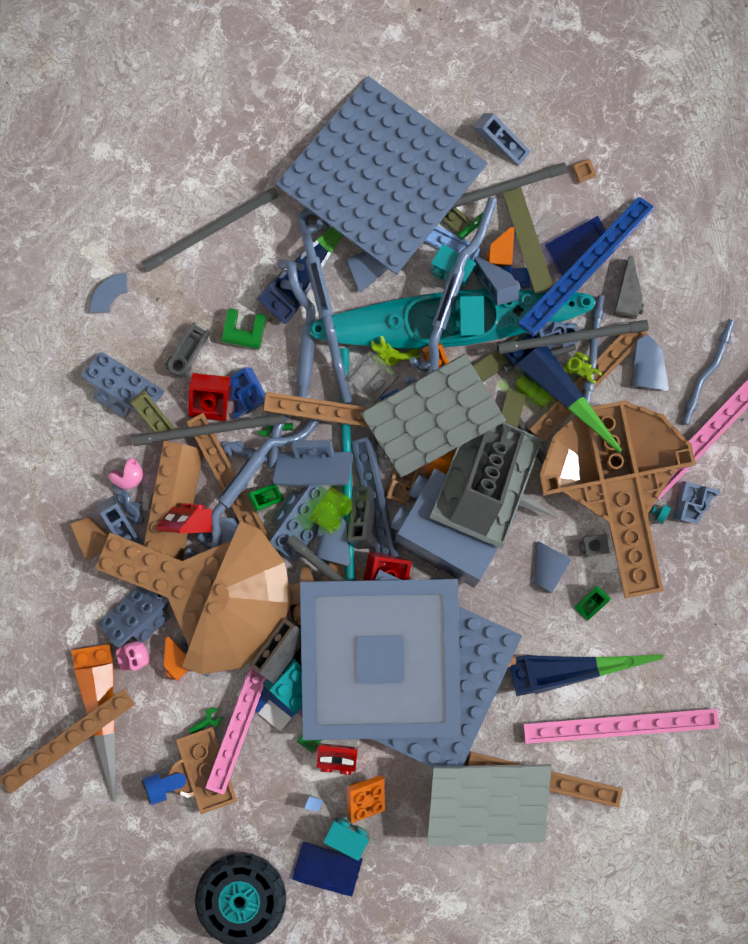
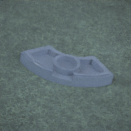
[90,273,128,314]

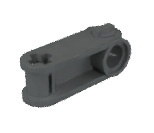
[165,322,210,379]

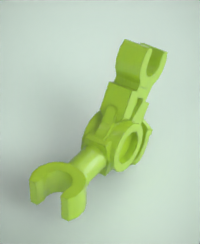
[371,336,420,368]
[563,352,602,384]

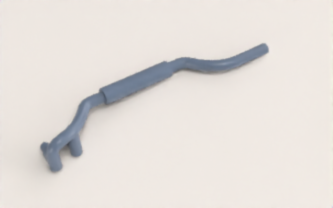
[403,197,498,386]
[298,208,352,404]
[268,260,316,468]
[184,419,321,558]

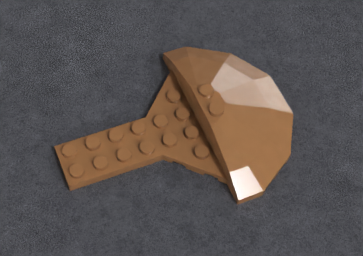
[539,400,696,599]
[95,521,292,675]

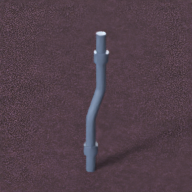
[582,295,605,404]
[682,319,735,425]

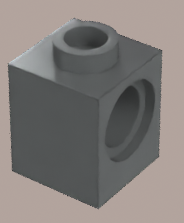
[579,534,610,557]

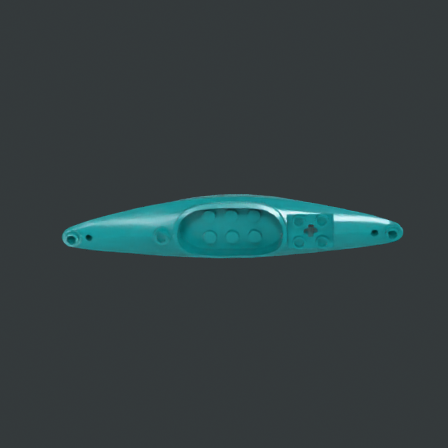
[309,289,595,349]

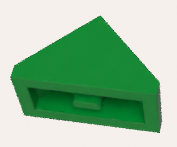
[248,484,284,513]
[574,585,611,621]

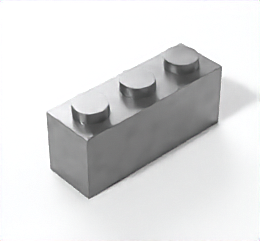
[249,618,301,683]

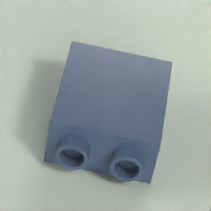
[390,469,516,588]

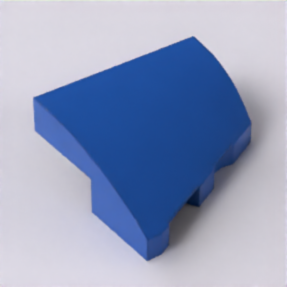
[230,367,265,419]

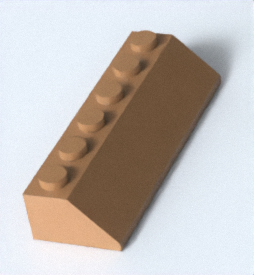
[144,441,203,561]

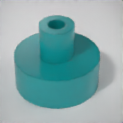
[651,504,671,524]

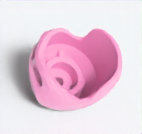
[108,457,143,490]
[115,641,149,671]

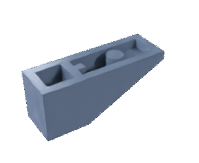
[472,113,531,166]
[474,256,520,306]
[97,496,143,545]

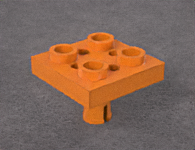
[346,775,385,824]

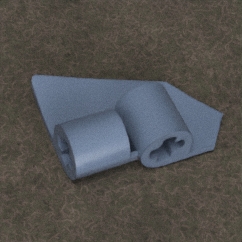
[346,251,388,292]
[632,334,669,391]
[315,507,350,566]

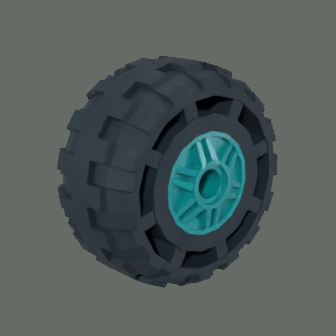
[195,852,286,944]

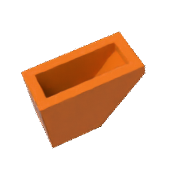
[485,227,514,268]
[164,636,190,681]

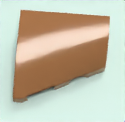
[384,467,431,504]
[70,517,109,560]

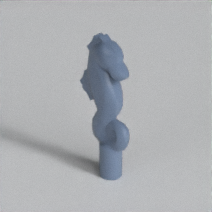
[222,440,269,463]
[112,484,144,524]

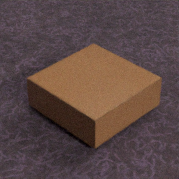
[572,158,597,184]

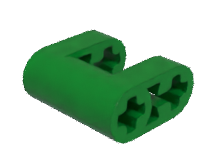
[222,308,267,350]

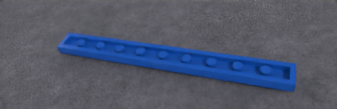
[518,197,654,337]

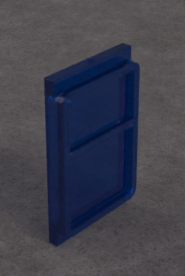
[545,216,606,276]
[292,841,363,897]

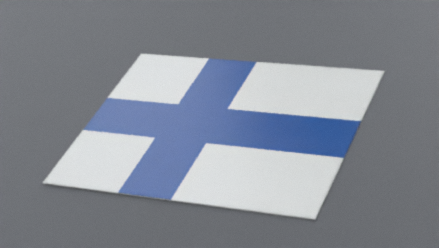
[236,679,295,732]

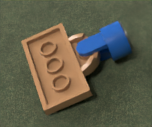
[141,727,237,815]

